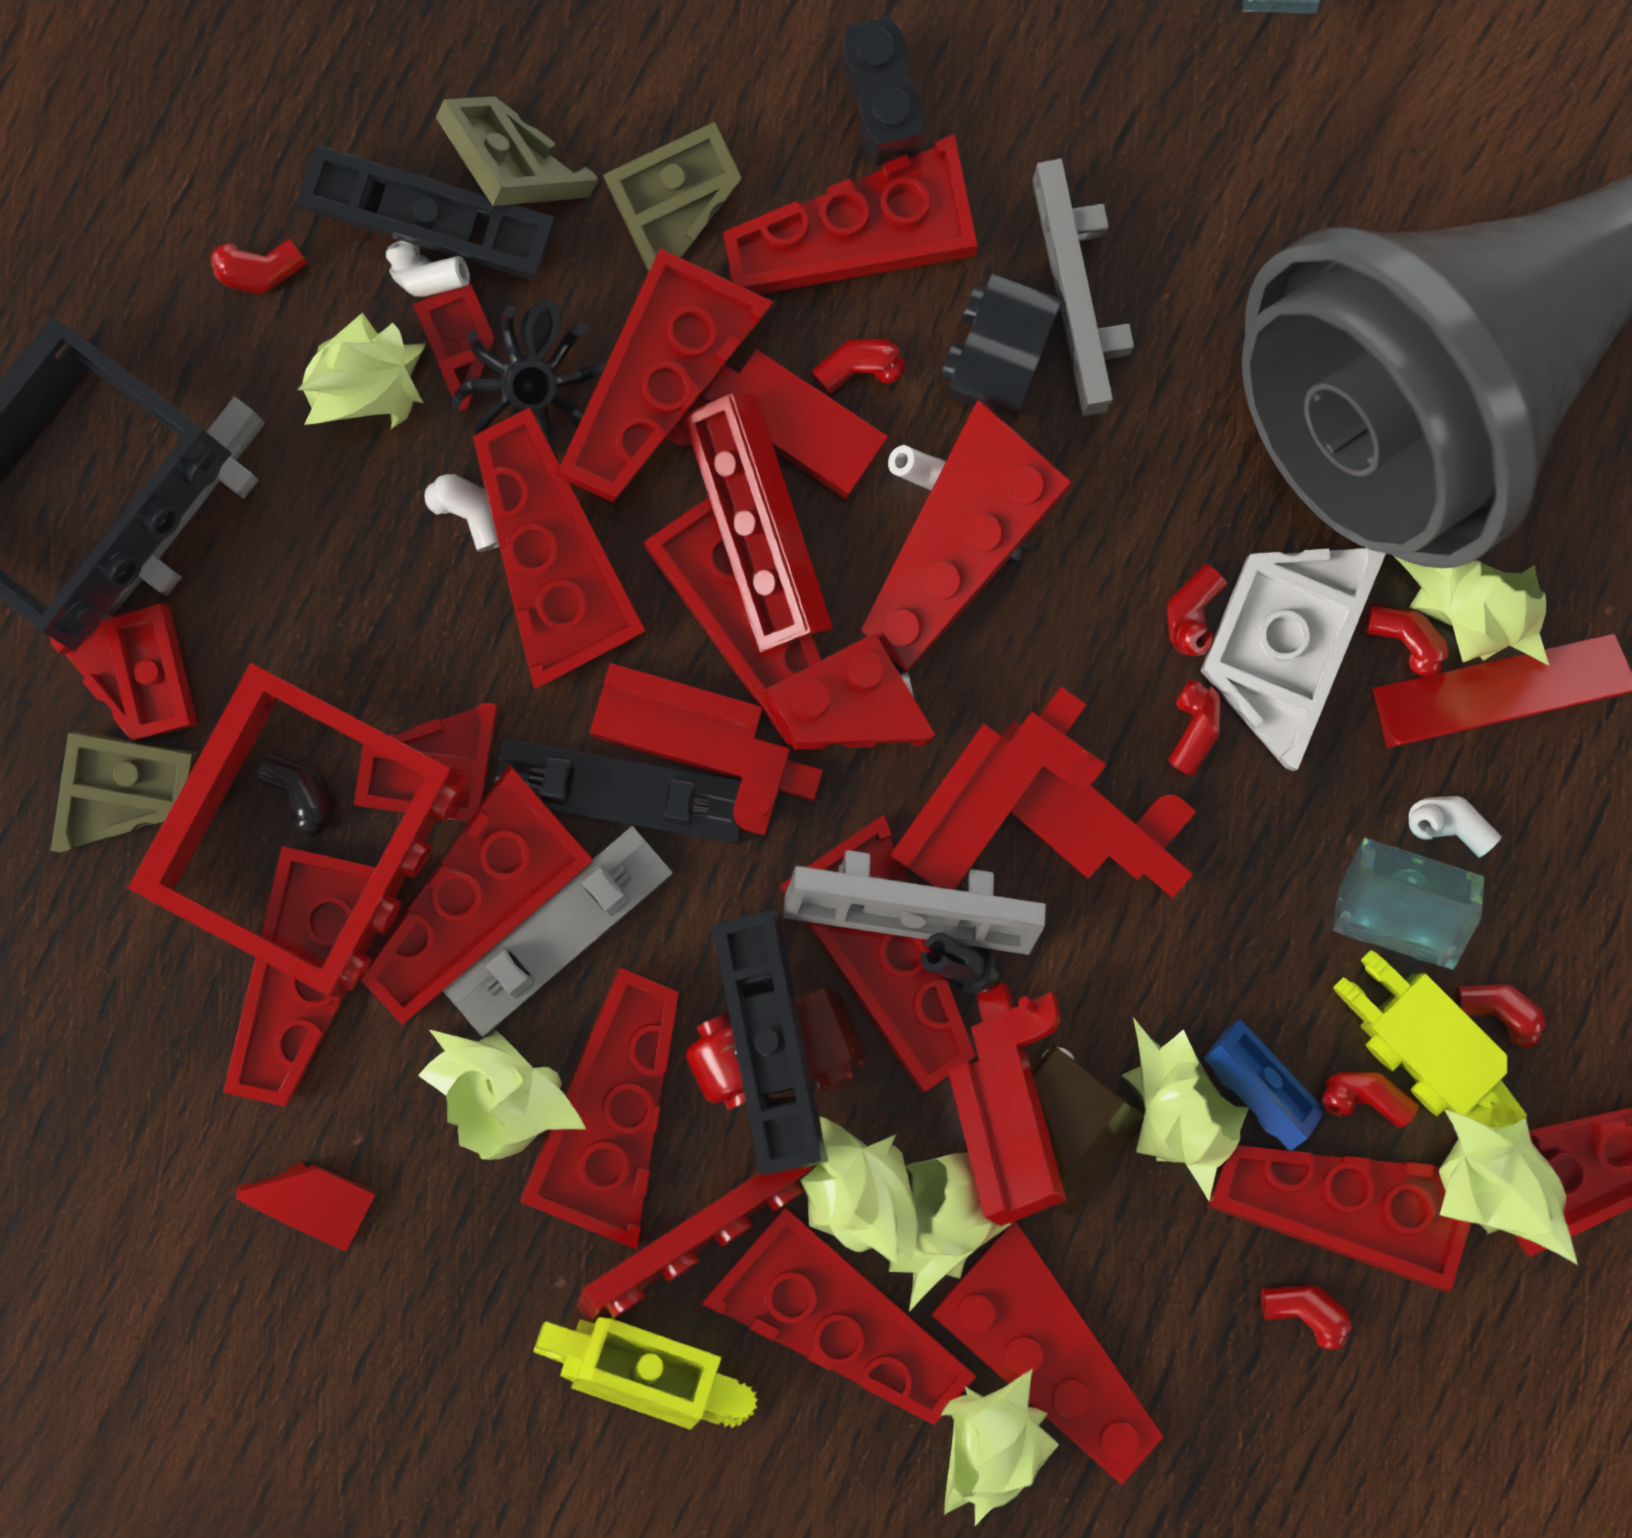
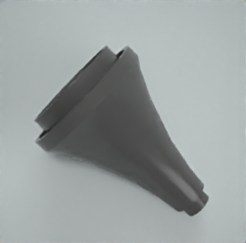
[1242,174,1632,568]

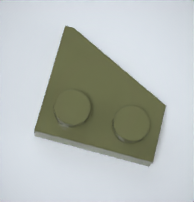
[436,96,598,206]
[603,122,742,273]
[51,730,198,852]

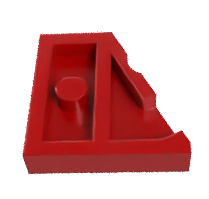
[50,604,198,742]
[764,633,935,750]
[354,703,499,823]

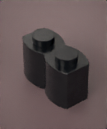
[843,16,923,166]
[940,274,1062,423]

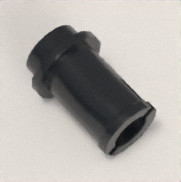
[920,933,1000,994]

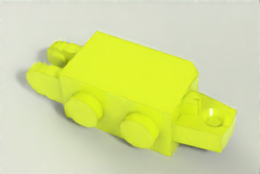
[1333,950,1527,1128]
[534,1317,758,1430]

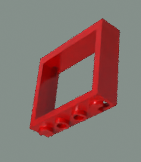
[128,663,462,998]

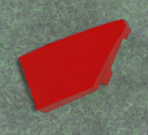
[413,282,495,411]
[234,1162,375,1252]

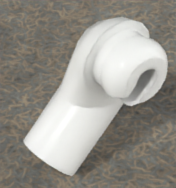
[888,445,946,490]
[1408,796,1502,858]

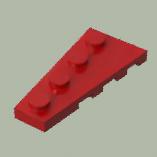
[723,134,977,294]
[360,764,594,1025]
[519,967,679,1250]
[1207,1145,1472,1292]
[702,1206,976,1425]
[930,1221,1163,1485]

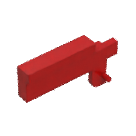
[666,349,888,500]
[589,663,823,836]
[890,687,1106,890]
[1001,720,1196,898]
[948,982,1066,1226]

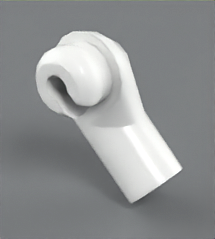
[386,240,470,297]
[424,474,499,552]

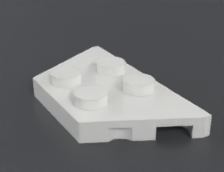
[1200,548,1385,771]

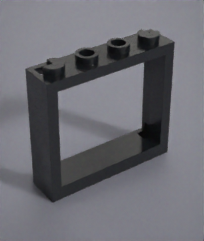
[0,316,232,652]

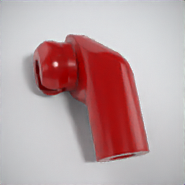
[211,238,308,294]
[810,338,906,395]
[1167,563,1227,656]
[1364,603,1449,677]
[1168,680,1221,776]
[1455,984,1546,1048]
[1321,1072,1418,1128]
[1261,1285,1352,1350]

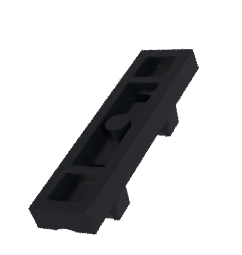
[297,145,556,282]
[493,738,741,845]
[712,909,828,1176]

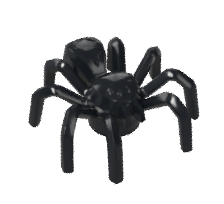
[451,299,607,461]

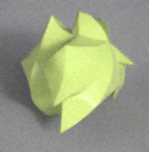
[297,312,426,430]
[1394,556,1549,666]
[1121,1017,1249,1201]
[418,1029,586,1160]
[1439,1110,1578,1265]
[801,1117,917,1267]
[889,1153,1011,1312]
[940,1368,1059,1526]

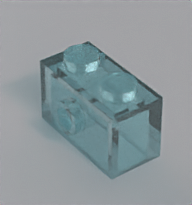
[1333,837,1484,970]

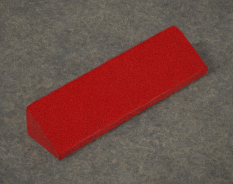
[683,393,832,652]
[1373,634,1632,749]

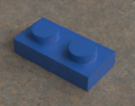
[1203,1018,1326,1152]

